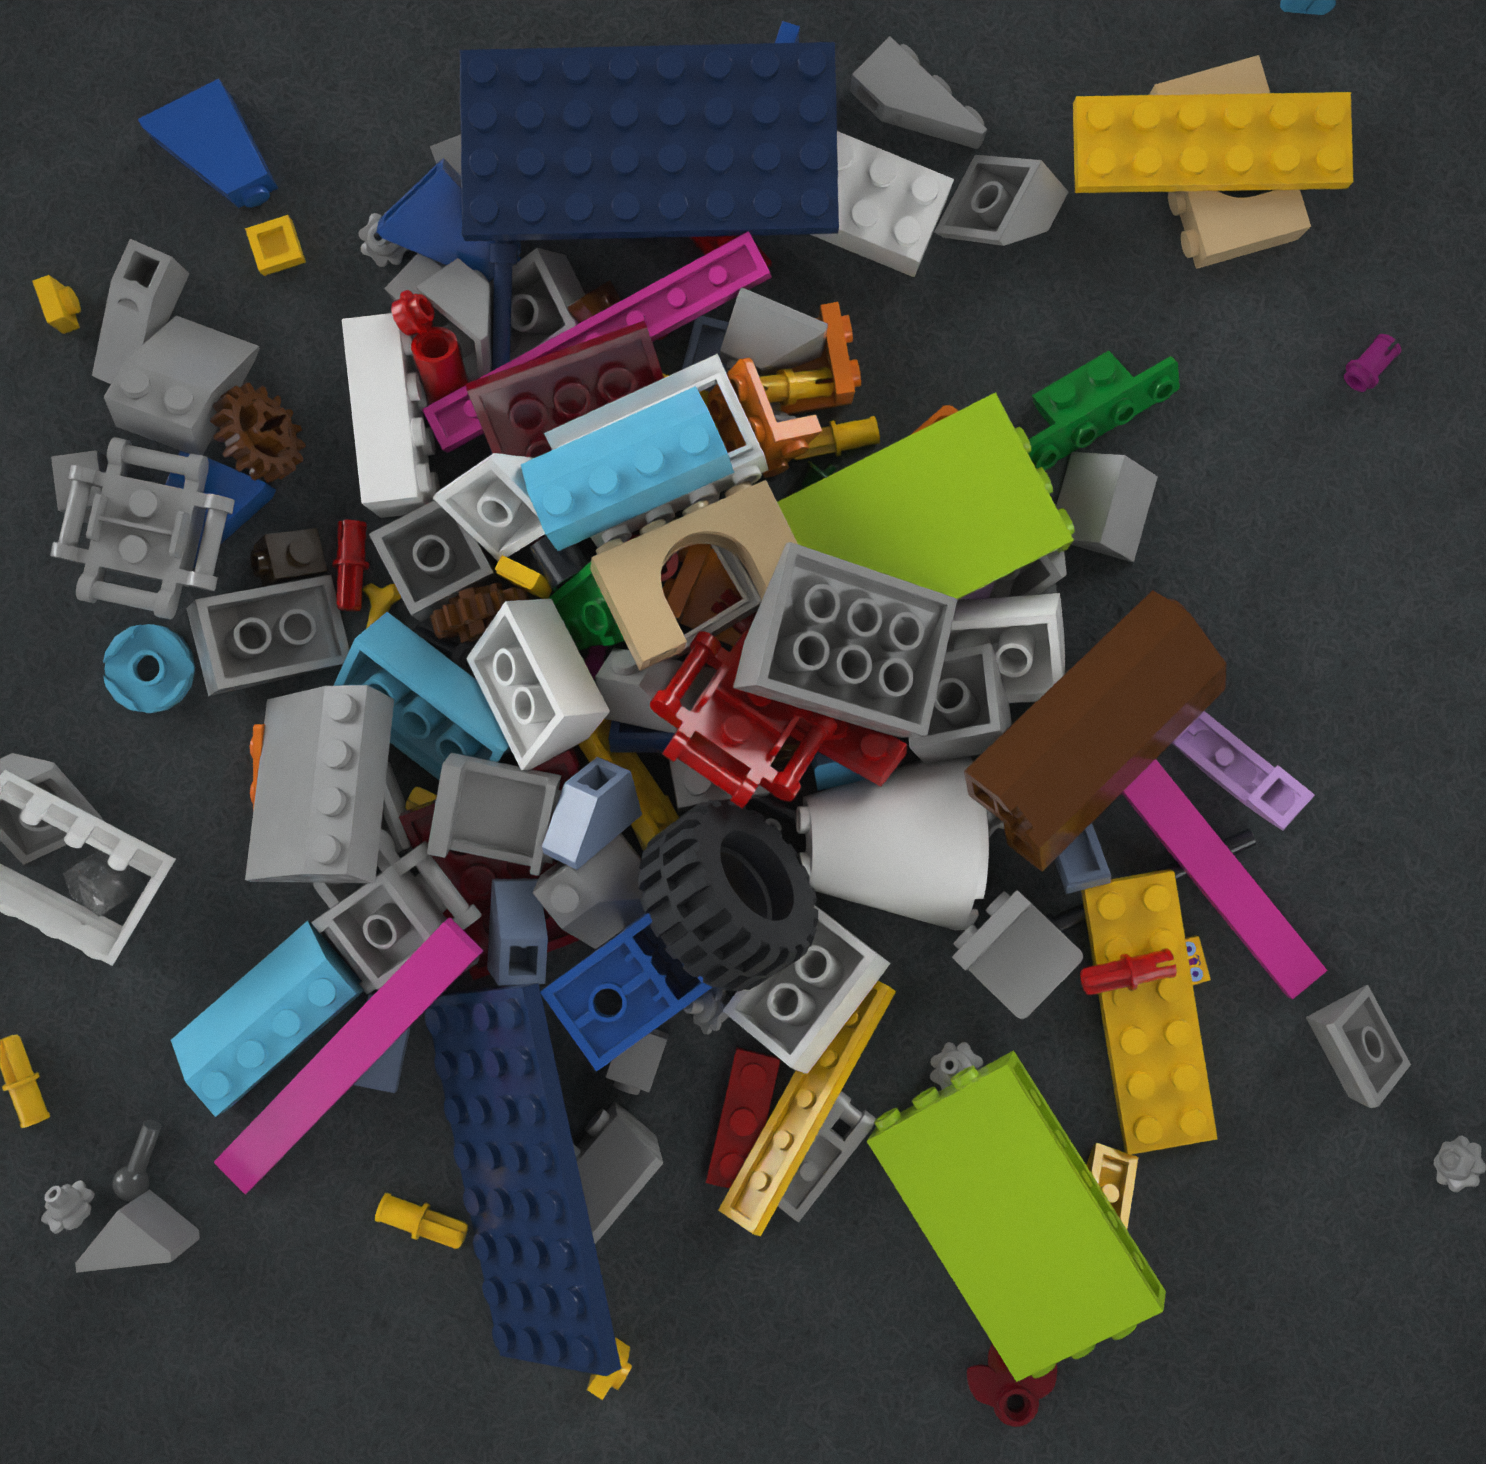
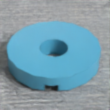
[103,624,195,714]

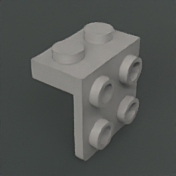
[952,890,1083,1019]

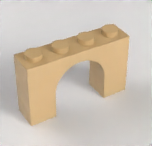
[1149,55,1311,269]
[590,480,798,671]

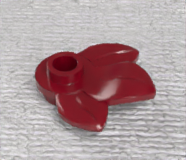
[967,1343,1057,1427]

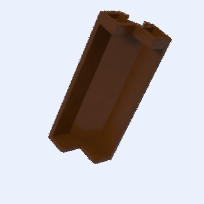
[964,590,1226,872]

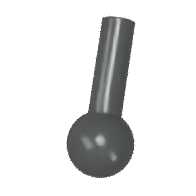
[112,1120,162,1201]

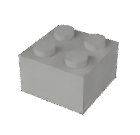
[369,500,501,622]

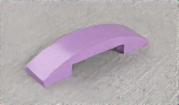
[1172,711,1315,830]

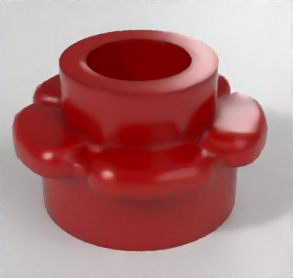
[391,290,435,336]

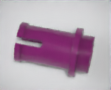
[1344,334,1402,392]

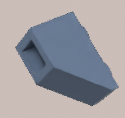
[542,757,642,870]
[487,878,548,985]

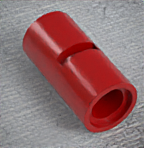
[411,327,469,405]

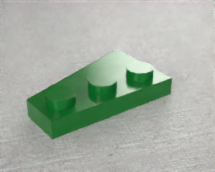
[548,562,625,650]

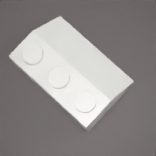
[946,593,1065,703]
[466,599,610,771]

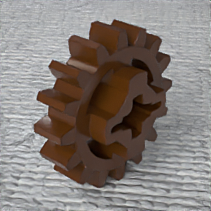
[210,383,306,483]
[430,583,529,644]

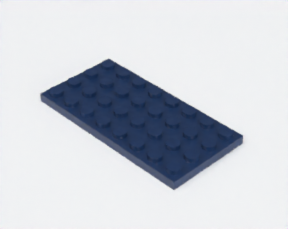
[460,42,839,241]
[425,983,622,1376]

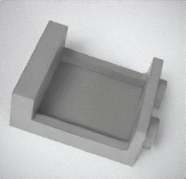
[427,753,562,876]

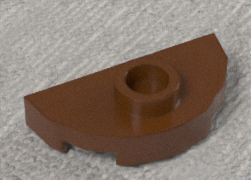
[568,280,620,323]

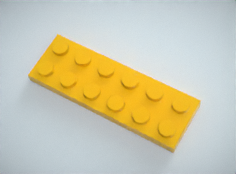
[1073,92,1353,193]
[1081,869,1218,1155]

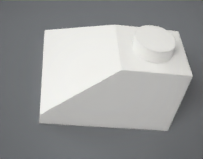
[433,453,545,561]

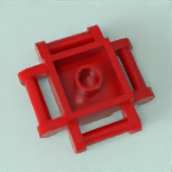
[650,626,838,808]

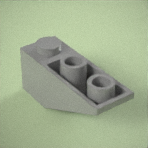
[850,36,987,149]
[92,239,190,384]

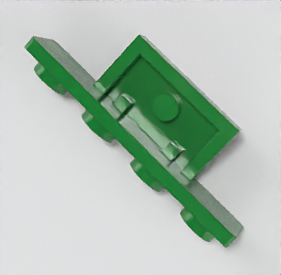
[1028,350,1180,470]

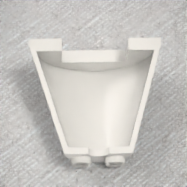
[796,756,989,930]

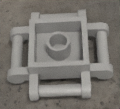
[50,437,235,619]
[311,829,482,994]

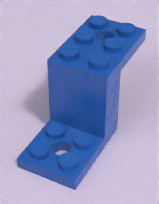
[540,913,712,1072]

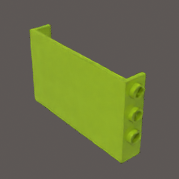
[777,392,1075,600]
[867,1050,1166,1382]

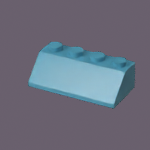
[521,386,734,551]
[333,612,513,780]
[171,920,364,1117]

